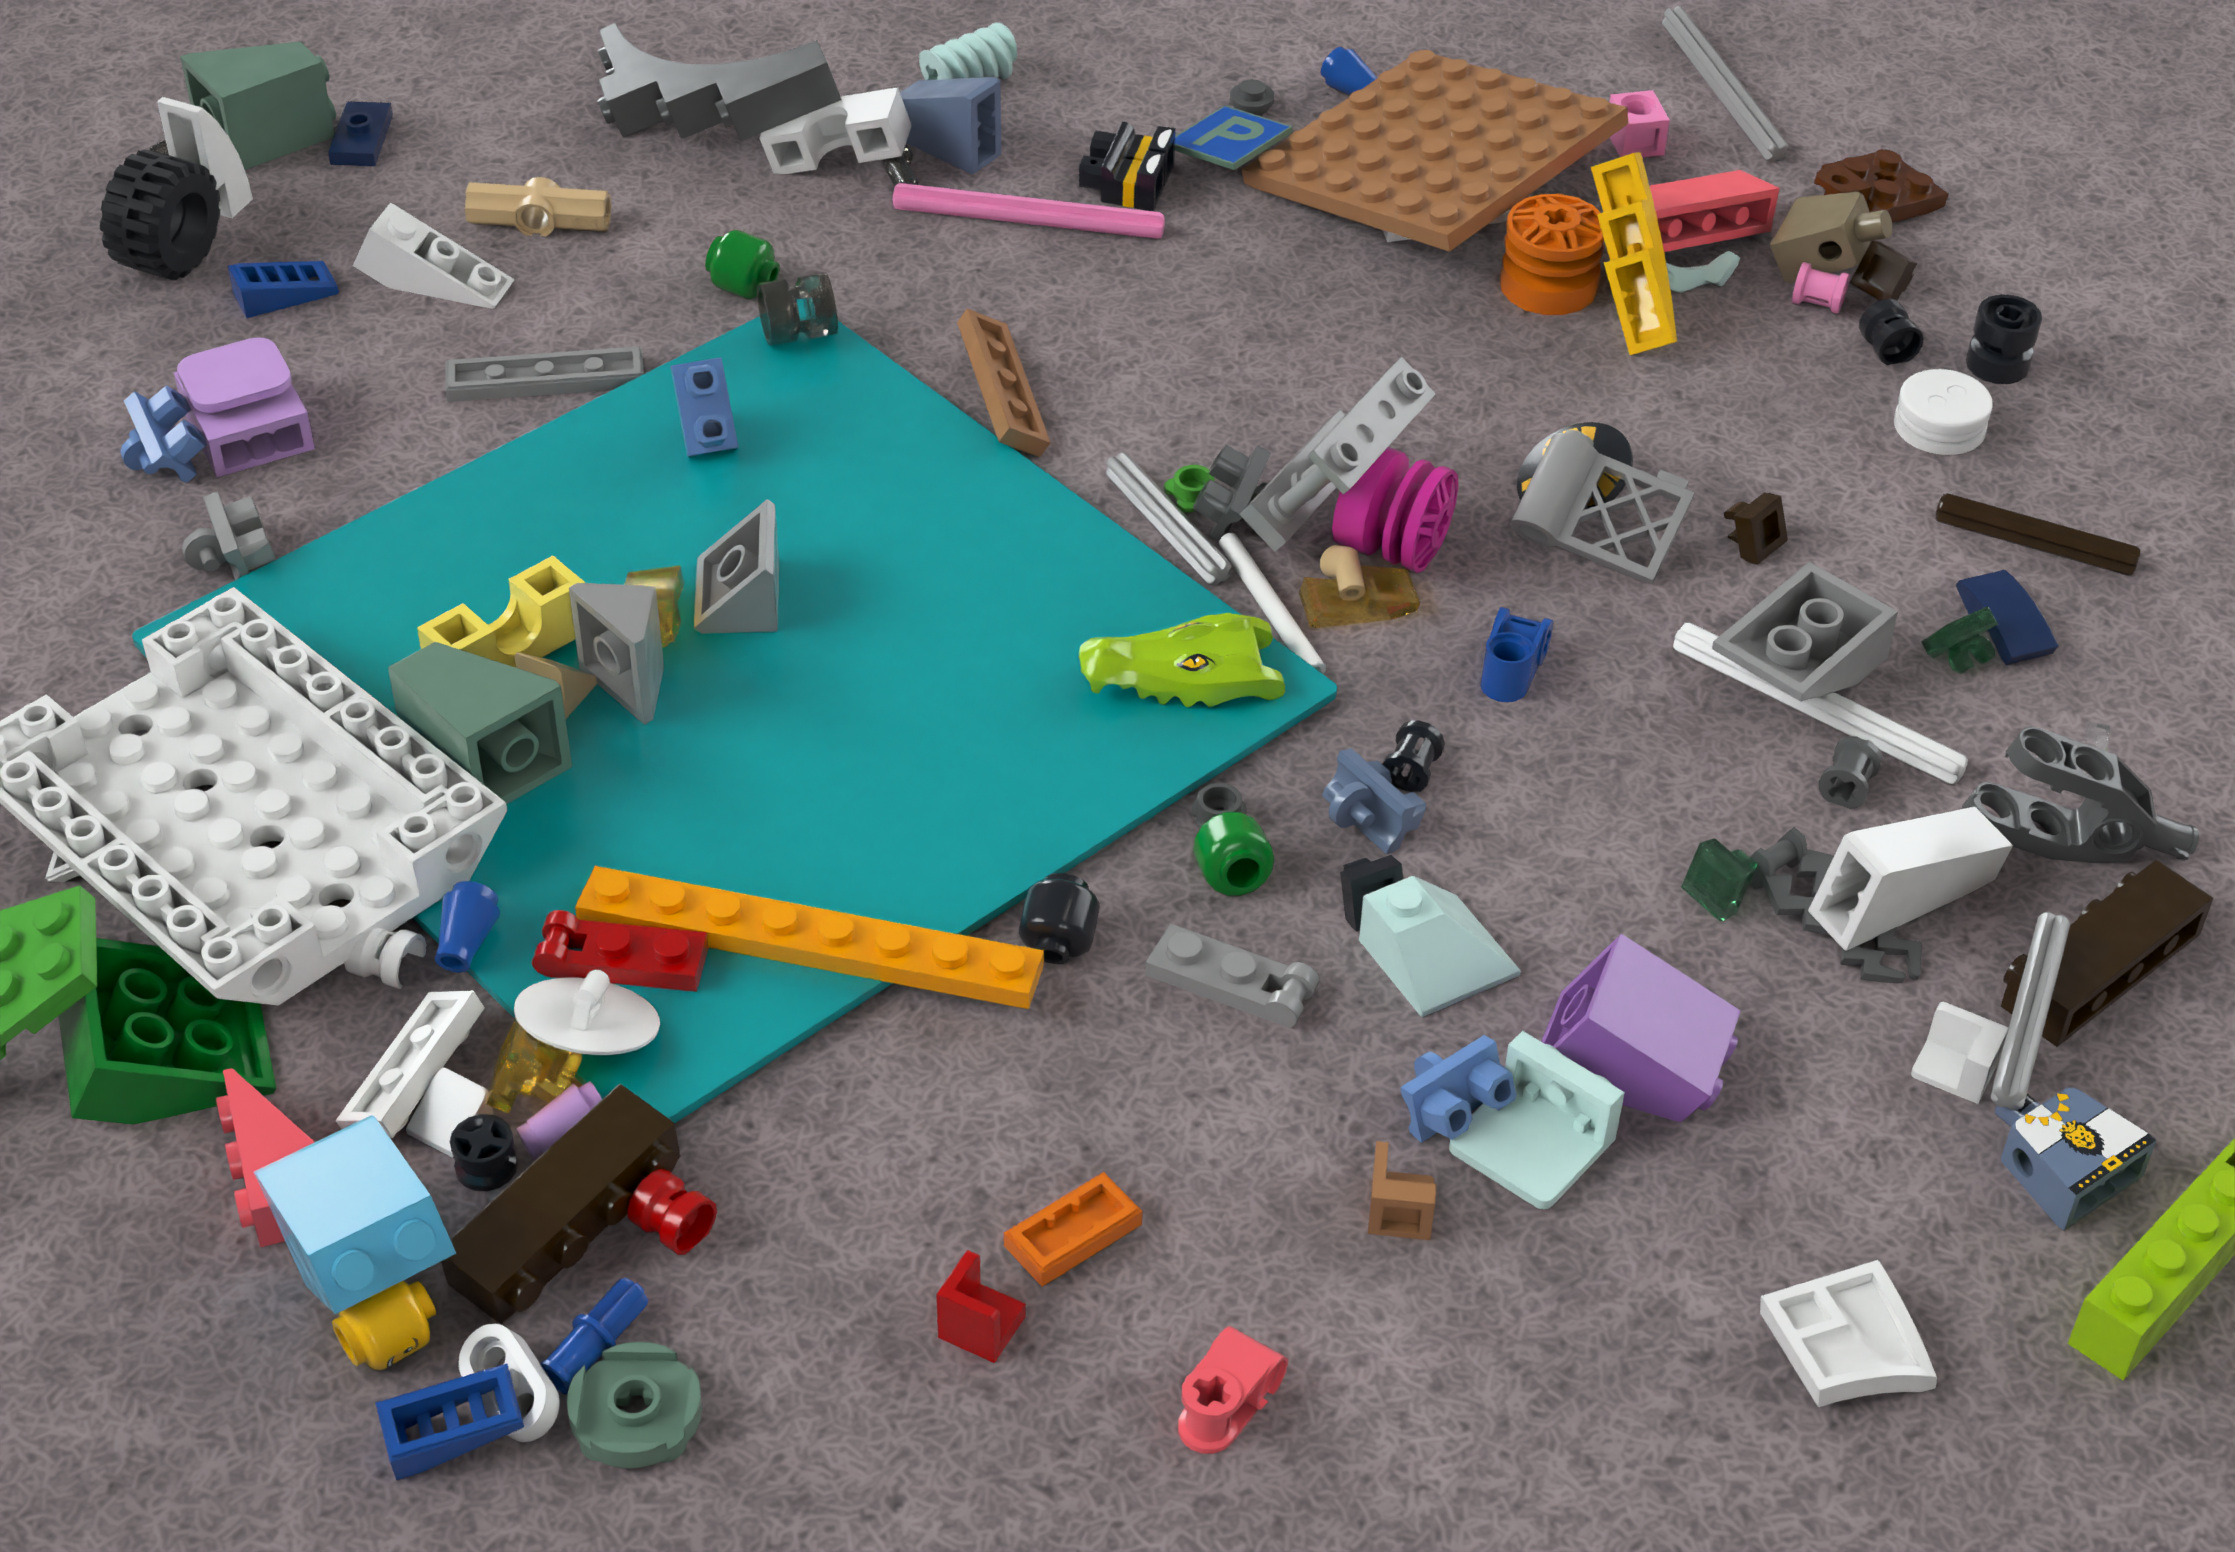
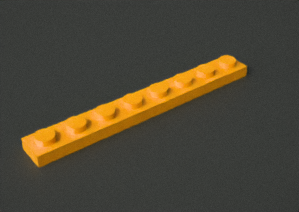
[575,866,1044,1009]

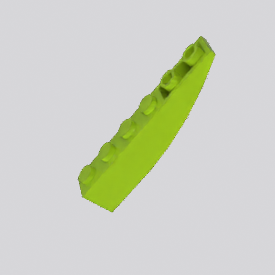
[2067,1138,2235,1381]

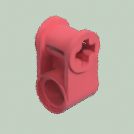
[1178,1326,1288,1454]

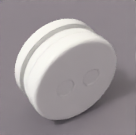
[1894,369,1993,455]

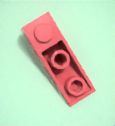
[216,1068,314,1247]

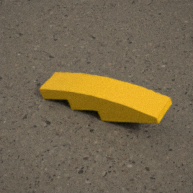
[1591,152,1677,355]

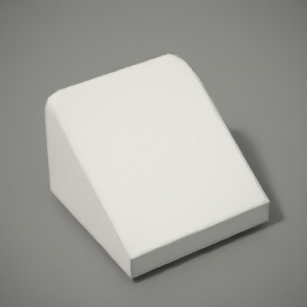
[406,1067,494,1158]

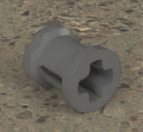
[1819,736,1883,809]

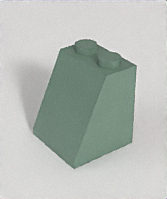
[180,42,336,170]
[388,642,572,804]

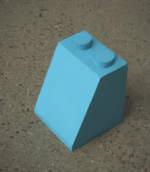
[254,1115,457,1314]

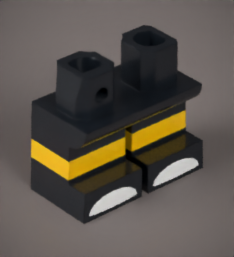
[1079,121,1176,212]

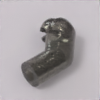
[881,144,919,186]

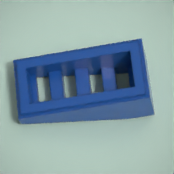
[228,261,339,318]
[375,1363,524,1481]

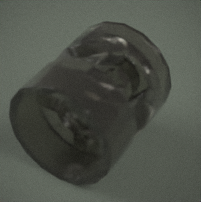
[757,272,838,346]

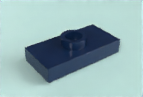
[328,101,393,166]

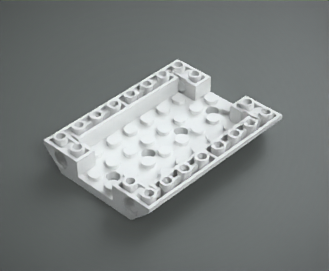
[0,587,507,1006]

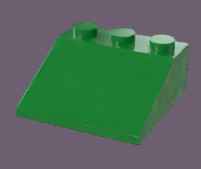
[58,938,276,1125]

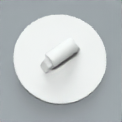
[514,970,660,1055]

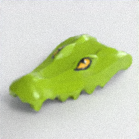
[1078,613,1286,707]

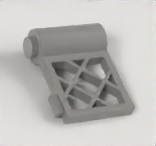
[1510,430,1695,584]

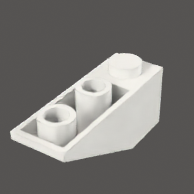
[353,202,515,309]

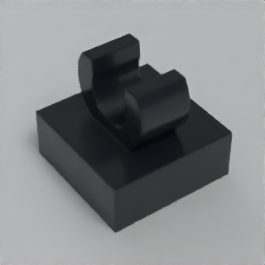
[1340,855,1403,931]

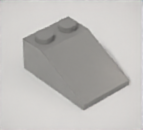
[1712,562,1898,702]

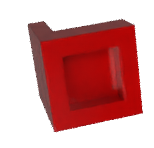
[936,1250,1026,1363]

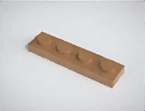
[957,308,1051,457]

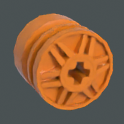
[1500,194,1604,315]

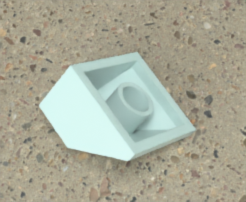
[1359,876,1521,1017]

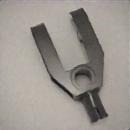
[1962,727,2199,863]

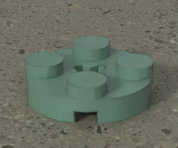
[567,1342,703,1468]

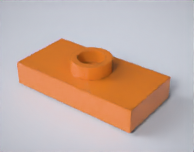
[1004,1172,1143,1287]

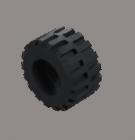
[100,149,221,280]

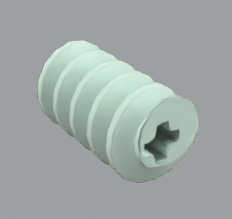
[919,22,1017,80]

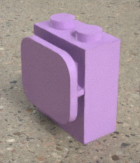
[174,338,315,477]

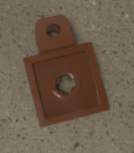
[1814,149,1949,223]

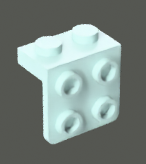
[1449,1031,1625,1209]

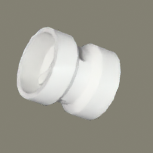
[344,928,426,989]

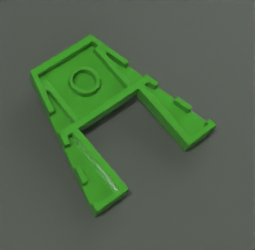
[0,885,97,1060]

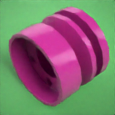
[1332,447,1459,573]

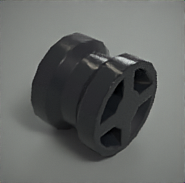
[449,1114,518,1191]

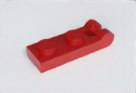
[532,910,709,992]

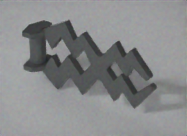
[1744,827,1922,983]

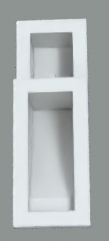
[157,97,253,218]

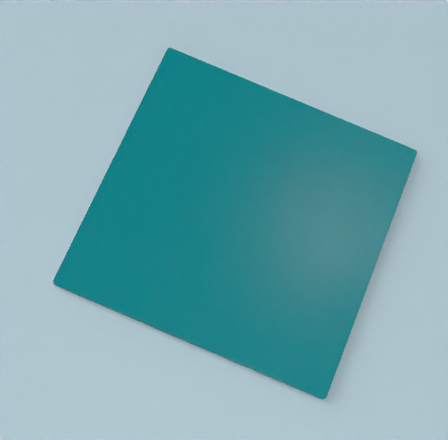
[132,297,1337,1124]

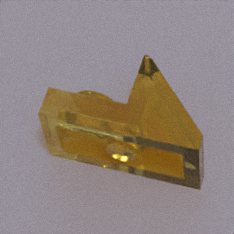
[486,1018,582,1114]

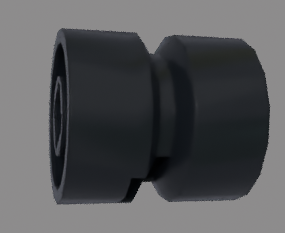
[1966,294,2043,384]

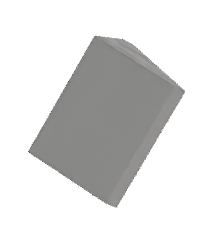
[694,499,779,633]
[569,583,664,725]

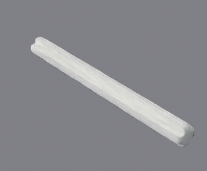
[1673,623,1968,785]

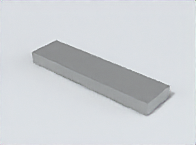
[445,346,644,402]

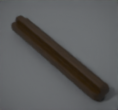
[1935,493,2140,576]

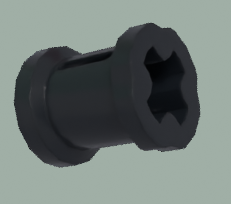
[1382,720,1445,792]

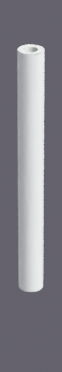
[1219,533,1326,674]

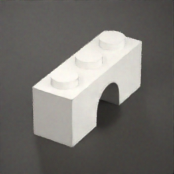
[760,87,912,174]

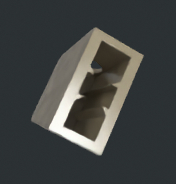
[1770,192,1892,283]

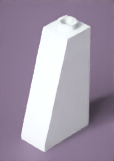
[1808,807,2013,951]

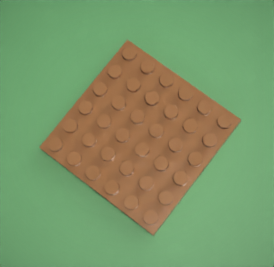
[1242,50,1629,252]

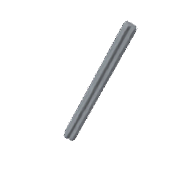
[1662,6,1789,162]

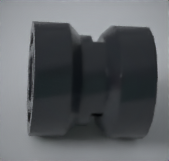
[1859,299,1924,365]

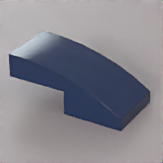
[1956,570,2059,665]

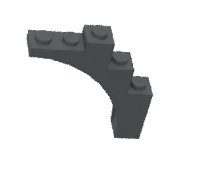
[597,24,842,141]

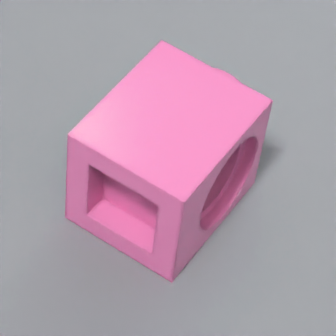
[1609,90,1670,158]

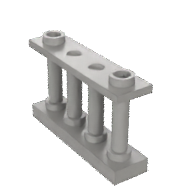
[1239,356,1436,552]

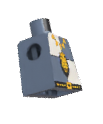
[1995,1088,2157,1231]

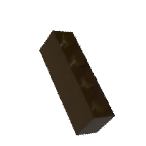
[2001,859,2213,1047]
[441,1083,681,1324]

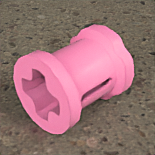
[1792,262,1850,314]

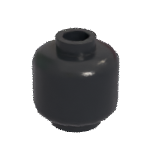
[1019,873,1100,964]

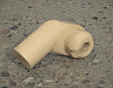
[1320,545,1366,601]

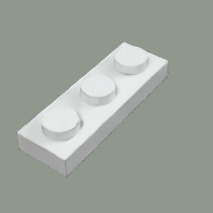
[336,991,485,1138]

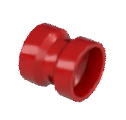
[627,1169,717,1255]

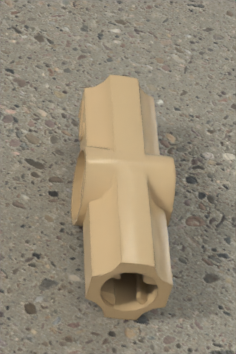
[465,177,612,236]

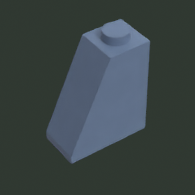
[900,77,1001,175]

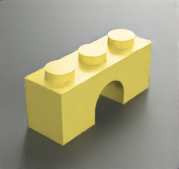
[417,556,585,668]

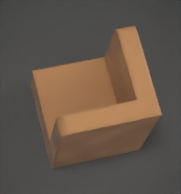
[1368,1141,1436,1240]

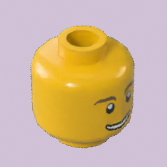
[332,1280,436,1371]

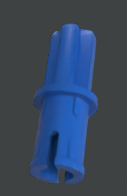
[540,1278,648,1395]

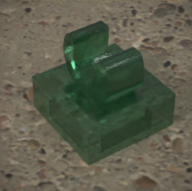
[1921,606,1998,674]
[1681,838,1758,921]

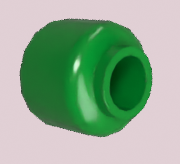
[705,230,780,299]
[1193,812,1275,896]

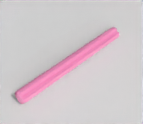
[893,183,1165,239]

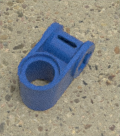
[1481,607,1554,703]

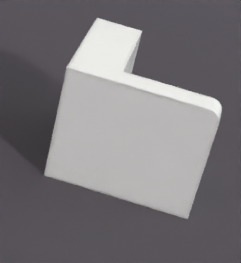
[1911,1002,2009,1104]

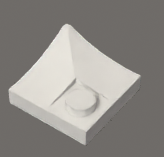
[1760,1260,1937,1407]

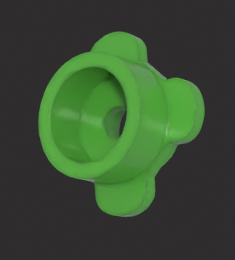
[1164,465,1214,513]

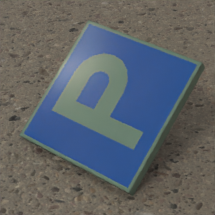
[1175,105,1293,170]

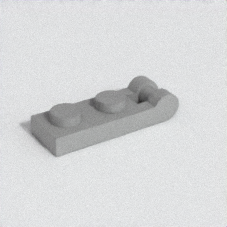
[1145,923,1320,1028]

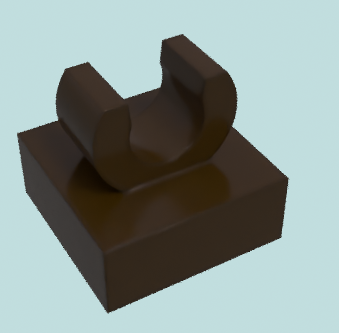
[1849,241,1918,301]
[1724,492,1788,564]

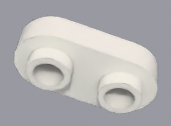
[459,1324,560,1442]

